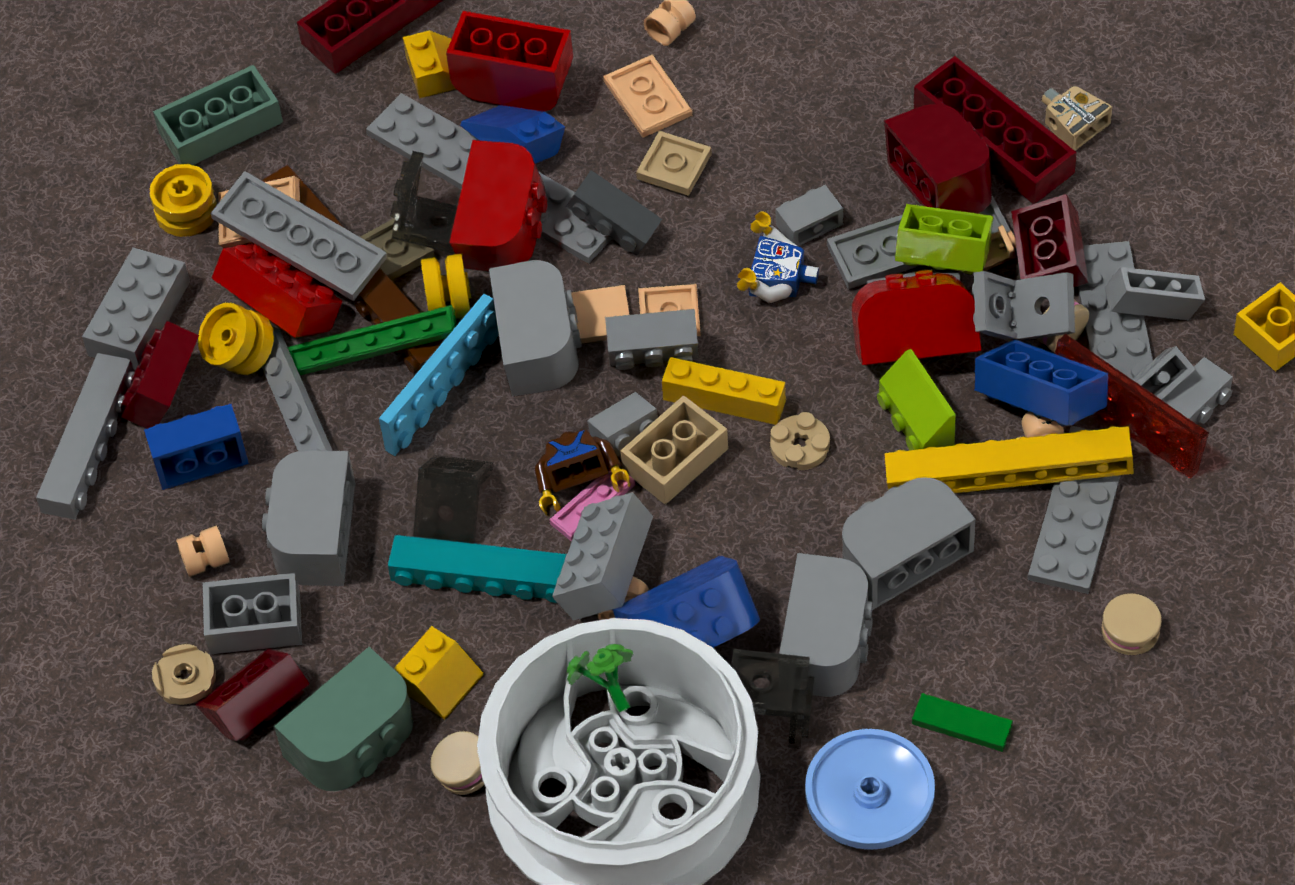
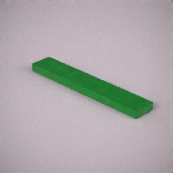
[287,305,457,375]

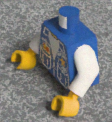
[737,211,819,303]

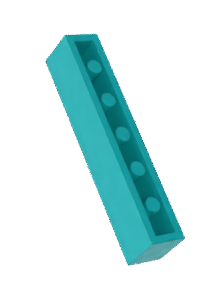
[388,535,567,603]

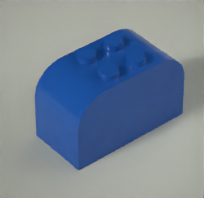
[612,556,760,648]

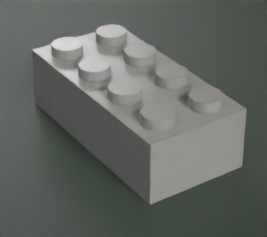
[82,248,190,370]
[552,492,653,620]

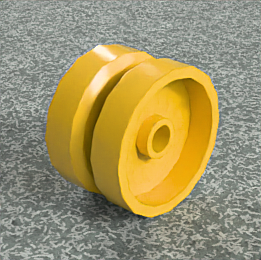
[149,164,217,237]
[421,253,471,319]
[198,302,274,375]

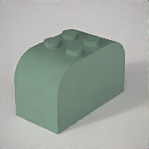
[274,647,413,791]

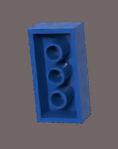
[975,339,1108,426]

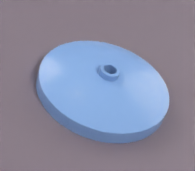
[805,729,935,849]

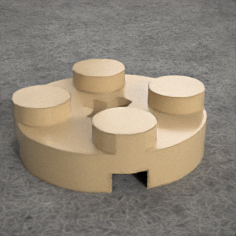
[770,412,830,470]
[152,644,216,705]

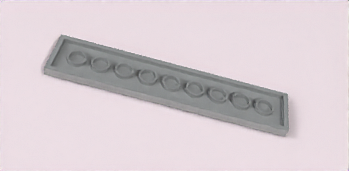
[366,93,612,264]

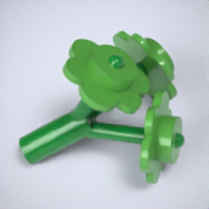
[566,644,633,713]

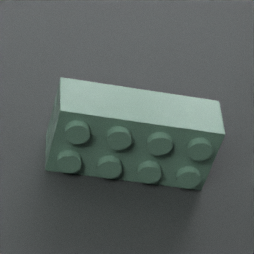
[153,65,283,165]

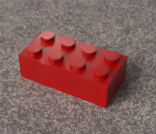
[211,243,343,338]

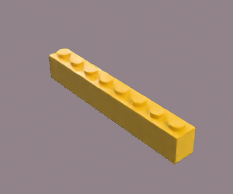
[885,426,1134,493]

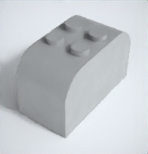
[489,260,582,396]
[262,451,355,586]
[842,477,976,610]
[778,553,873,697]

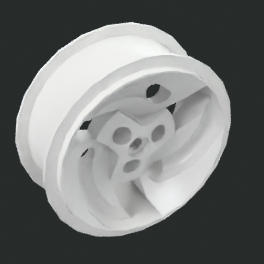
[477,618,760,885]

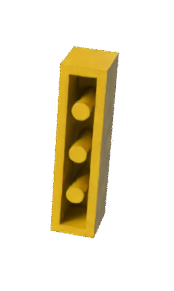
[662,357,786,425]

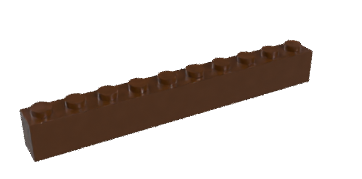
[261,165,444,374]

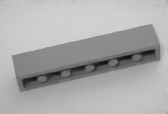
[36,353,134,520]

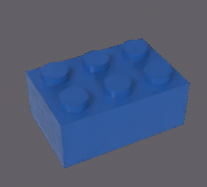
[144,404,249,490]

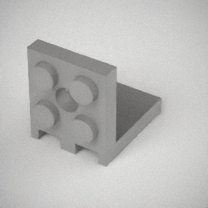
[972,271,1075,341]

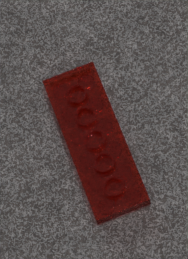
[1055,334,1209,479]

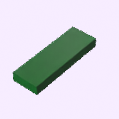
[912,693,1013,752]

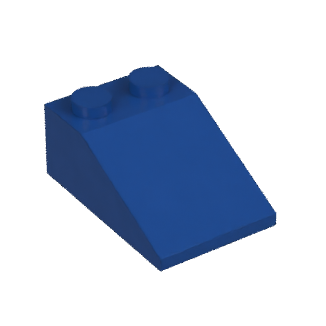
[460,105,565,164]

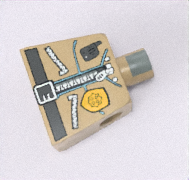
[1042,86,1112,151]

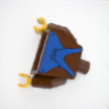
[535,429,631,516]

